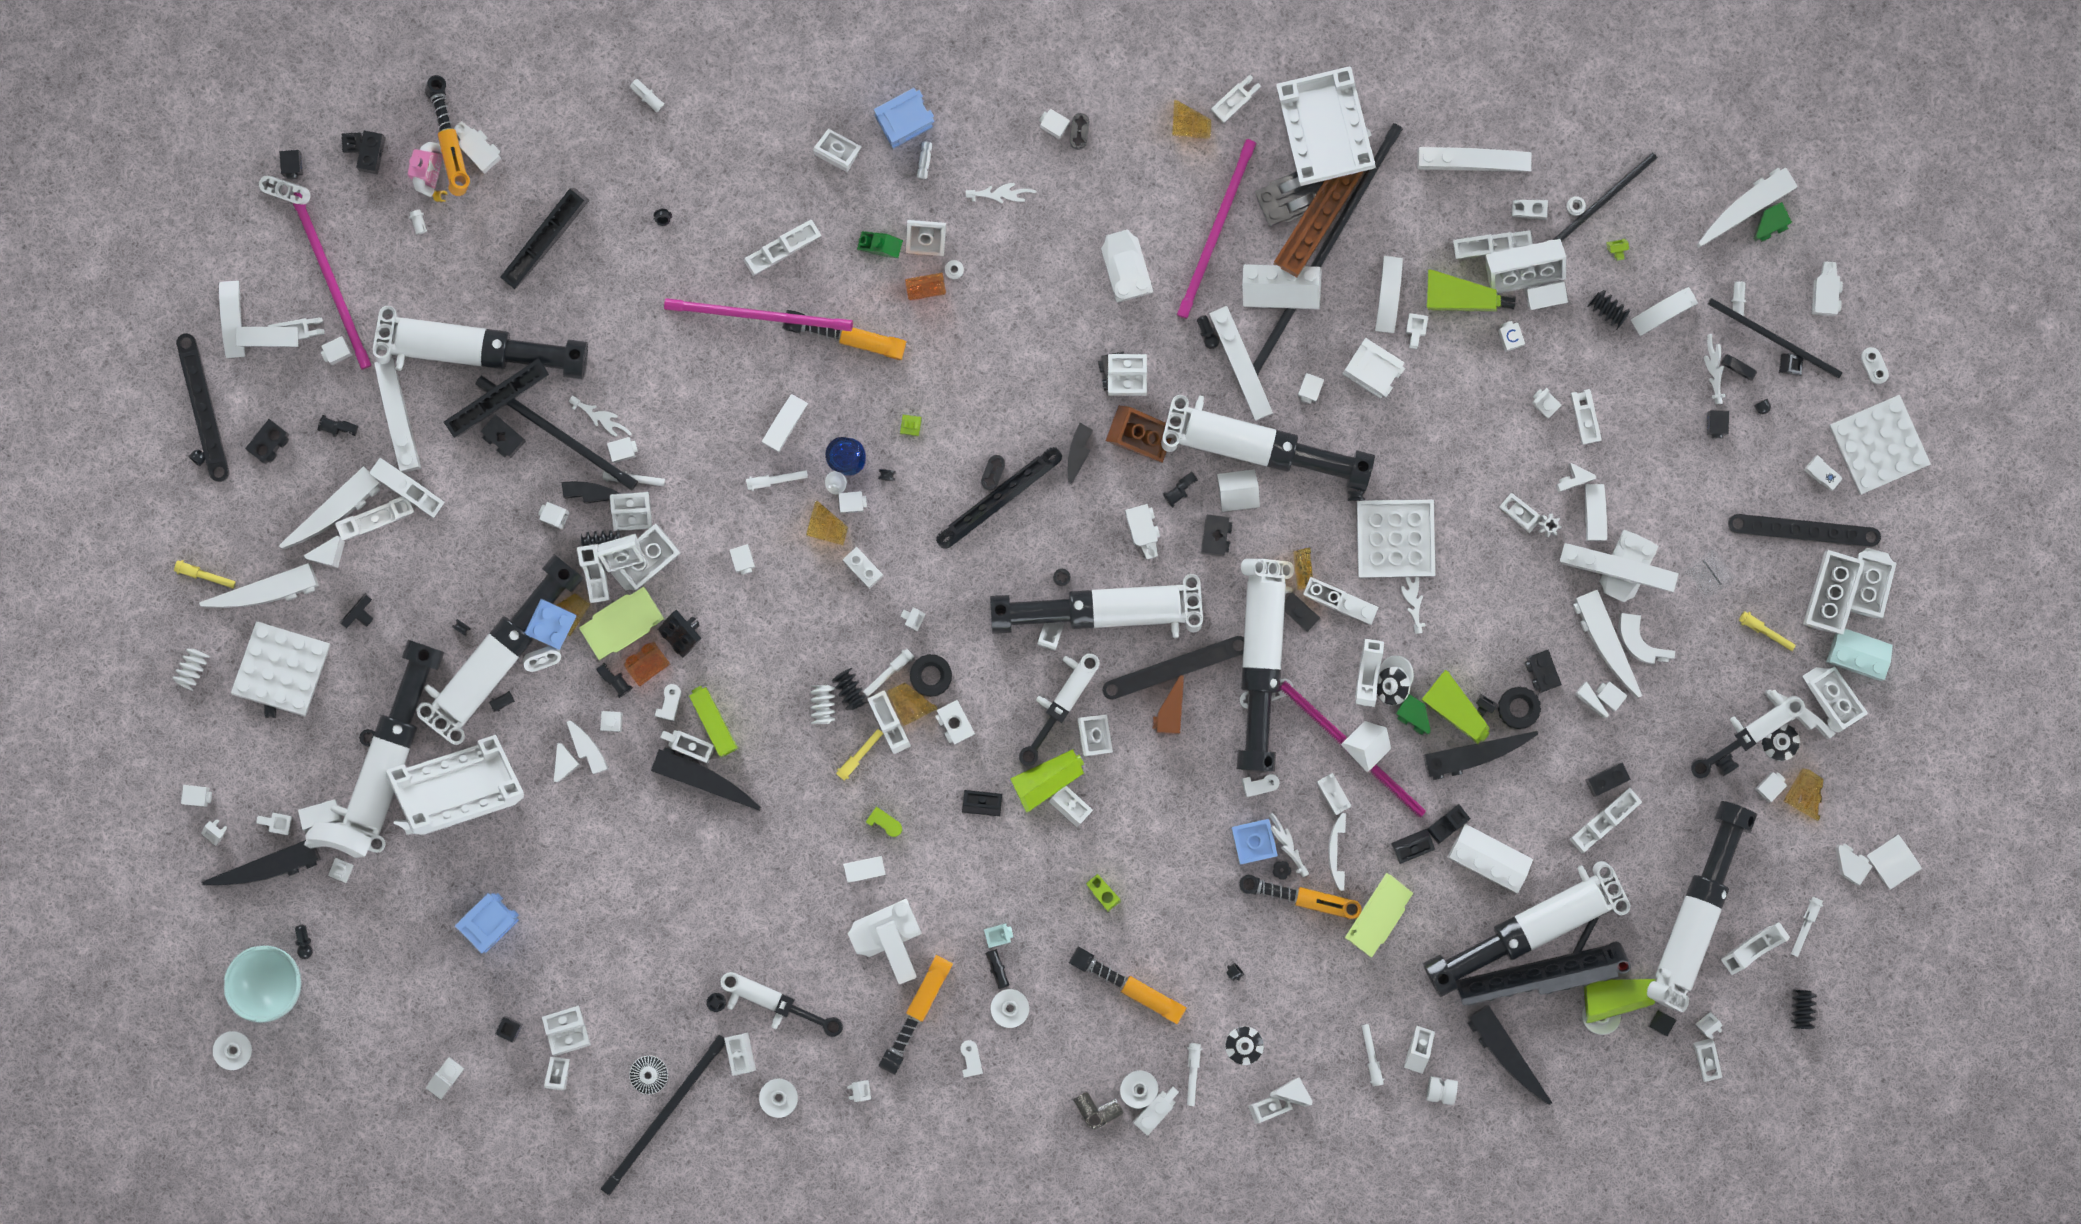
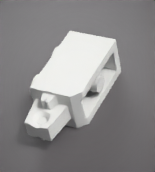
[454,121,501,174]
[1812,262,1843,316]
[1125,504,1160,560]
[660,730,715,763]
[1133,1087,1179,1136]

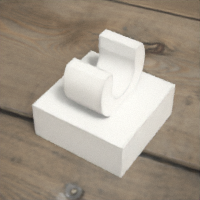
[900,608,926,631]
[201,819,227,846]
[328,858,354,883]
[1696,1012,1723,1039]
[847,1080,871,1102]

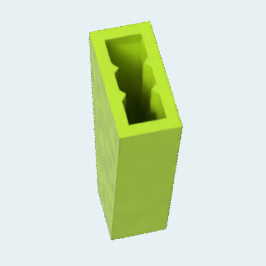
[1427,270,1501,311]
[1422,670,1490,744]
[689,686,739,757]
[1010,749,1084,813]
[1584,979,1655,1023]

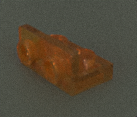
[905,273,946,301]
[623,642,670,687]

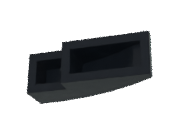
[1067,423,1093,485]
[561,481,621,504]

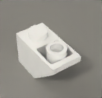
[1835,844,1872,885]

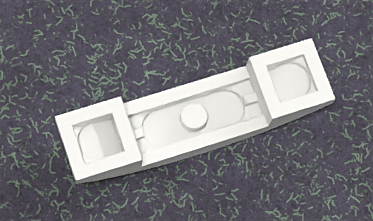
[1375,256,1403,333]
[219,281,245,358]
[335,497,414,541]
[1328,813,1346,891]

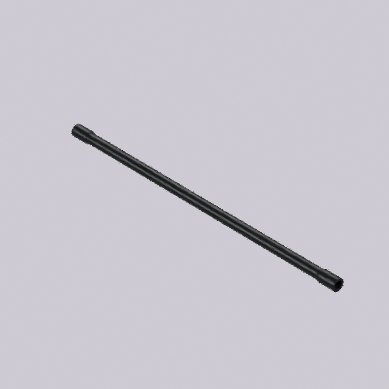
[1253,123,1403,376]

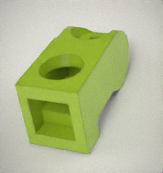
[866,806,902,837]
[1086,874,1121,912]

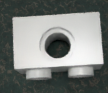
[843,547,883,589]
[935,700,975,745]

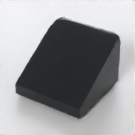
[1779,353,1803,375]
[1649,1010,1676,1036]

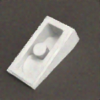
[1499,493,1542,533]
[1575,682,1609,718]
[844,856,886,883]
[1693,1038,1722,1082]
[1248,1097,1293,1124]

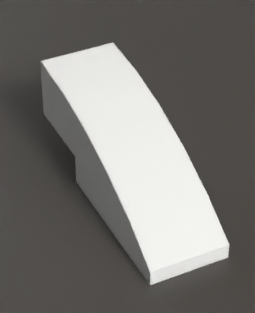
[236,327,298,347]
[762,394,808,452]
[1585,484,1607,541]
[867,690,911,754]
[567,721,609,774]
[876,921,917,985]

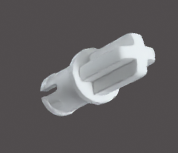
[630,79,665,113]
[1731,281,1747,316]

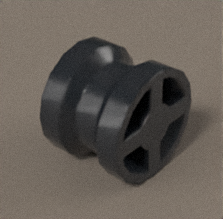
[1715,753,1739,776]
[706,993,726,1012]

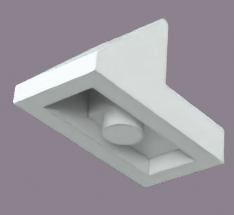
[1555,463,1596,492]
[426,1057,465,1099]

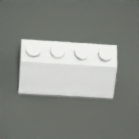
[1486,239,1566,294]
[1242,264,1322,309]
[1803,550,1865,635]
[1447,824,1533,894]

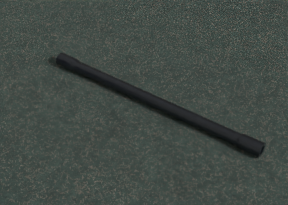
[475,375,638,490]
[601,1034,726,1196]

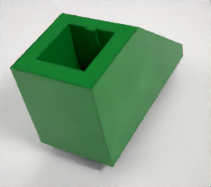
[1754,202,1792,242]
[857,231,903,258]
[1395,694,1431,736]

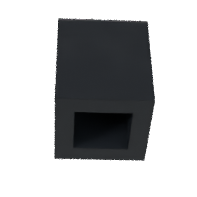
[279,150,303,179]
[1707,410,1729,439]
[495,1016,523,1042]

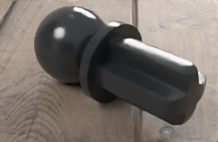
[1197,315,1219,349]
[295,924,313,959]

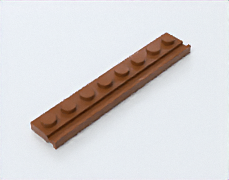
[1273,171,1364,278]

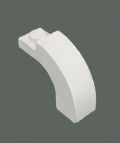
[1631,287,1698,336]
[577,544,610,603]
[1618,613,1675,664]
[1355,639,1384,707]
[304,822,372,858]
[1721,922,1790,975]

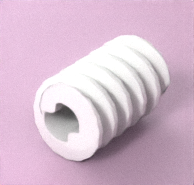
[172,648,210,691]
[810,685,835,724]

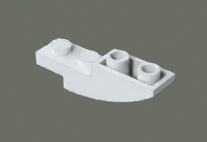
[369,458,445,518]
[1303,577,1379,625]

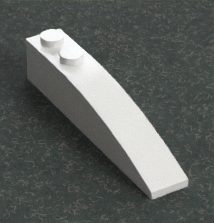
[1417,147,1531,172]
[1696,167,1798,248]
[1209,306,1273,421]
[375,358,421,473]
[279,466,382,550]
[1560,543,1679,592]
[199,563,319,608]
[1573,590,1642,698]

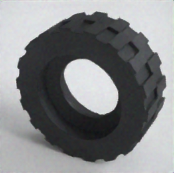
[910,654,952,697]
[1498,686,1541,729]

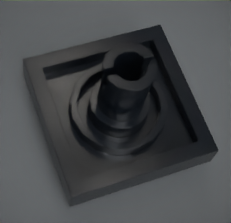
[657,609,702,658]

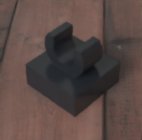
[341,132,362,153]
[1476,694,1497,718]

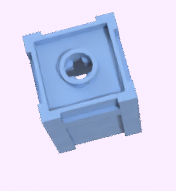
[874,88,934,149]
[455,893,519,953]

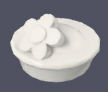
[825,471,847,495]

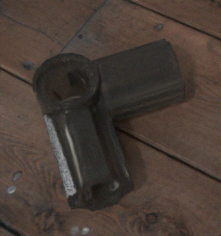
[1073,1092,1124,1130]

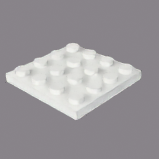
[1829,395,1931,495]
[1357,500,1435,578]
[231,621,330,717]

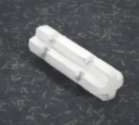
[917,141,932,179]

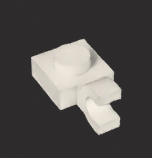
[1406,313,1428,349]
[256,813,292,835]

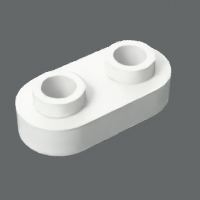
[1861,347,1889,384]
[523,646,561,672]

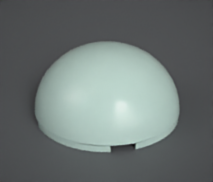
[224,946,301,1023]

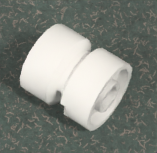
[1426,1076,1458,1105]

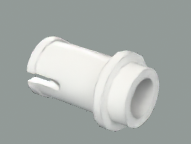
[409,210,428,235]

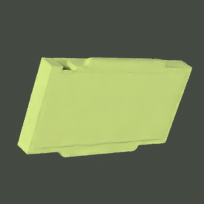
[579,587,665,660]
[1345,873,1413,957]

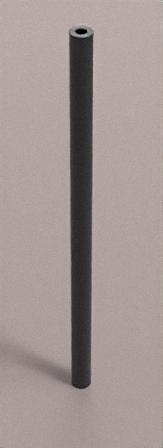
[1553,152,1658,242]
[1708,298,1843,379]

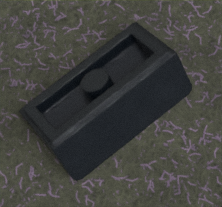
[962,790,1002,817]
[1391,829,1435,864]

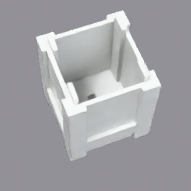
[1342,338,1405,399]

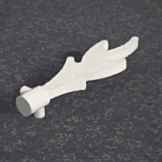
[966,183,1036,203]
[1704,334,1725,405]
[569,395,632,437]
[1401,577,1425,634]
[1269,813,1309,877]

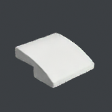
[1108,354,1147,396]
[610,492,652,531]
[1867,834,1922,890]
[542,1006,591,1056]

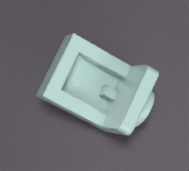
[984,924,1014,948]

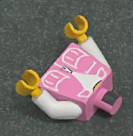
[408,142,448,202]

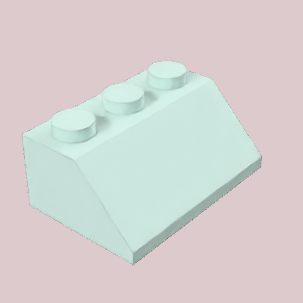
[1826,629,1893,681]

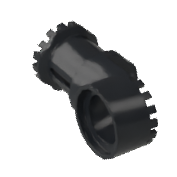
[317,415,359,437]
[1163,472,1198,508]
[596,663,633,698]

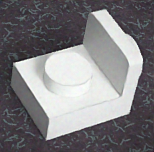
[1532,388,1561,419]

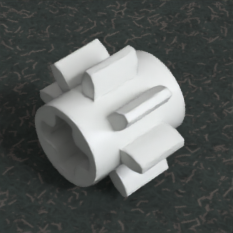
[1537,513,1562,537]

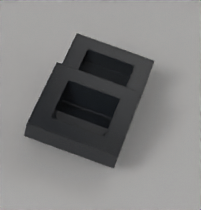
[1427,804,1471,844]

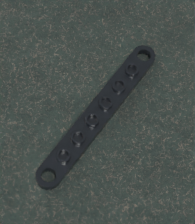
[176,333,229,482]
[936,447,1062,549]
[1728,514,1881,547]
[1102,636,1244,700]

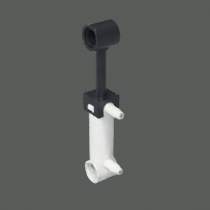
[1019,654,1099,766]
[1691,690,1805,778]
[721,972,843,1037]

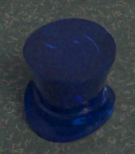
[825,437,866,476]

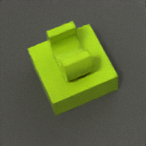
[1606,239,1630,261]
[900,414,922,436]

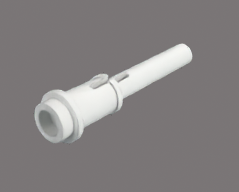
[746,470,808,491]
[603,471,665,486]
[863,649,914,697]
[1791,897,1823,957]
[1361,1024,1385,1087]
[1187,1043,1203,1106]

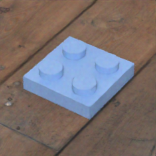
[525,599,577,650]
[1231,819,1278,865]

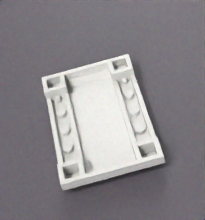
[1276,66,1376,186]
[386,735,524,835]

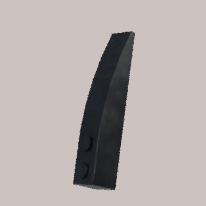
[500,188,590,289]
[444,358,549,438]
[1423,731,1538,780]
[651,747,762,811]
[202,840,321,885]
[1467,1005,1552,1105]

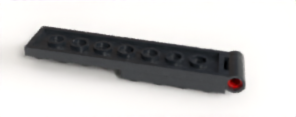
[1456,942,1631,1006]

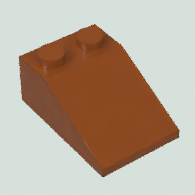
[1106,405,1172,463]
[1152,675,1184,735]

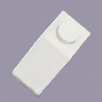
[538,502,570,530]
[1404,1026,1435,1074]

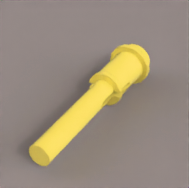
[174,560,236,588]
[1739,611,1796,651]
[836,729,884,781]

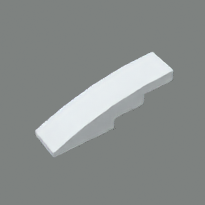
[743,219,821,276]
[1453,230,1533,259]
[1764,690,1836,739]
[1569,788,1642,854]

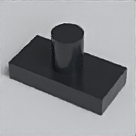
[1284,592,1320,632]
[340,593,374,629]

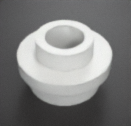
[1566,197,1586,216]
[945,260,964,279]

